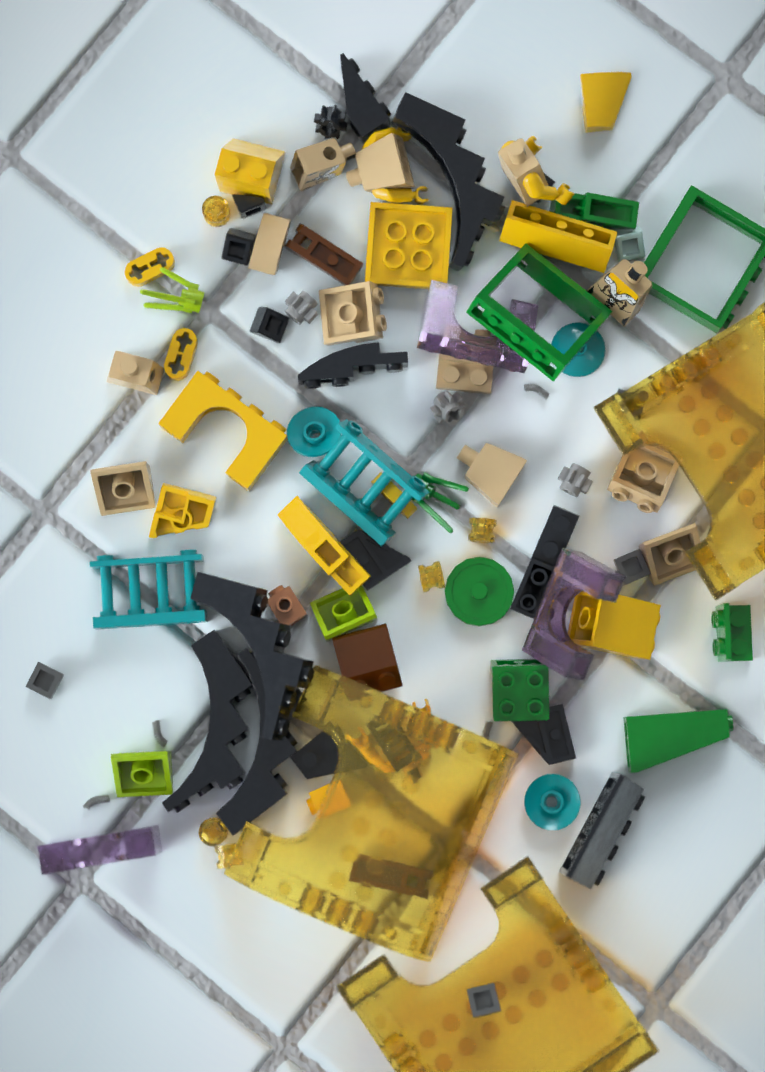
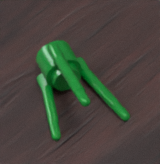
[411,472,469,533]

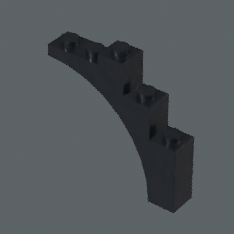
[391,92,505,271]
[190,572,314,740]
[162,630,253,813]
[216,648,308,836]

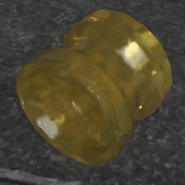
[202,195,231,227]
[468,518,497,543]
[418,561,445,593]
[199,817,228,846]
[214,842,245,869]

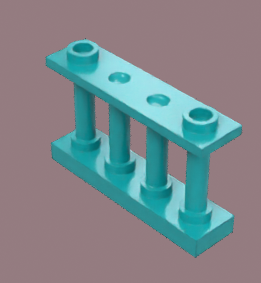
[299,419,430,546]
[90,550,208,630]

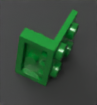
[711,603,753,662]
[490,658,549,722]

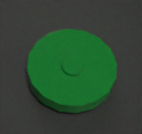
[445,557,514,627]

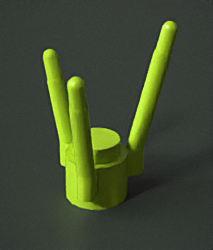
[140,267,205,313]

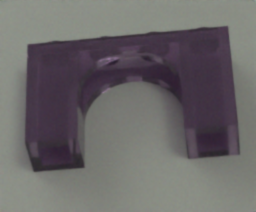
[417,280,538,373]
[522,548,626,681]
[37,825,163,875]

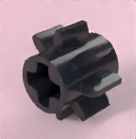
[313,105,348,140]

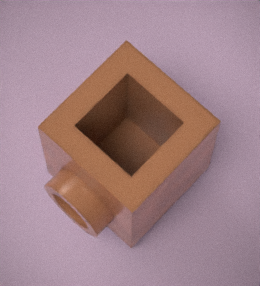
[268,585,308,626]

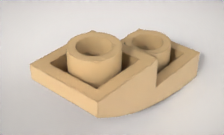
[248,213,291,275]

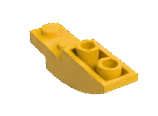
[277,496,371,596]

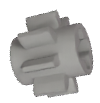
[285,291,318,325]
[430,390,467,425]
[557,463,593,497]

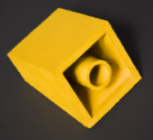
[214,138,286,204]
[565,590,661,660]

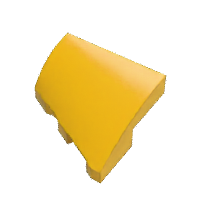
[580,72,632,133]
[149,483,217,538]

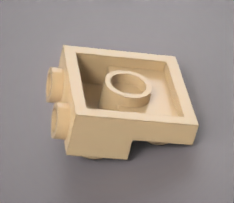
[319,281,387,346]
[436,327,496,394]
[607,436,682,513]

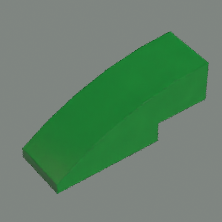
[550,192,639,230]

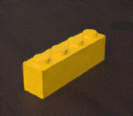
[499,200,617,273]

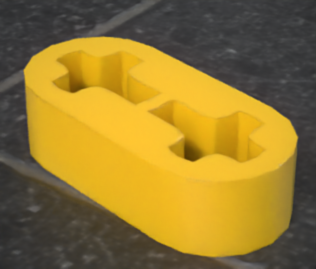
[124,247,175,287]
[164,328,198,381]
[371,472,418,519]

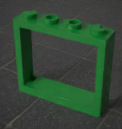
[644,185,765,334]
[466,244,613,382]

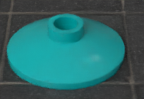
[551,322,605,377]
[287,407,342,457]
[524,774,581,831]

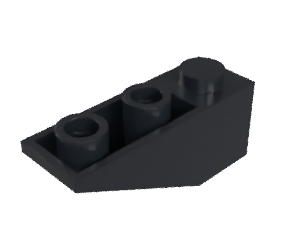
[340,53,391,144]

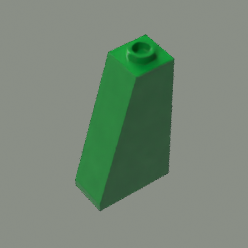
[623,709,734,773]

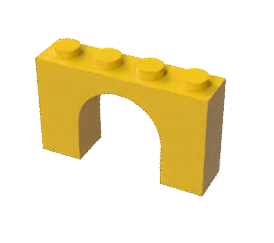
[158,371,288,492]

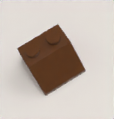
[332,623,403,701]

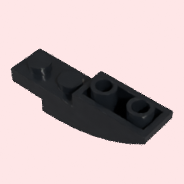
[298,342,408,389]
[510,505,580,620]

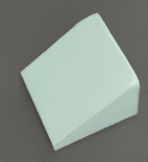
[613,226,645,262]

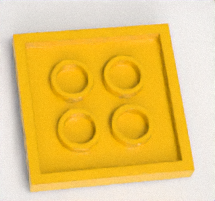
[365,202,453,291]

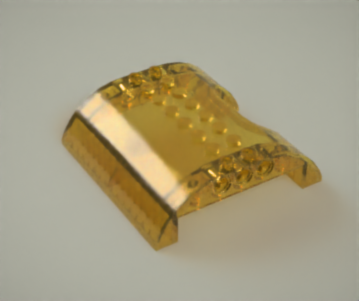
[593,302,765,601]
[224,665,519,962]
[336,856,659,1072]

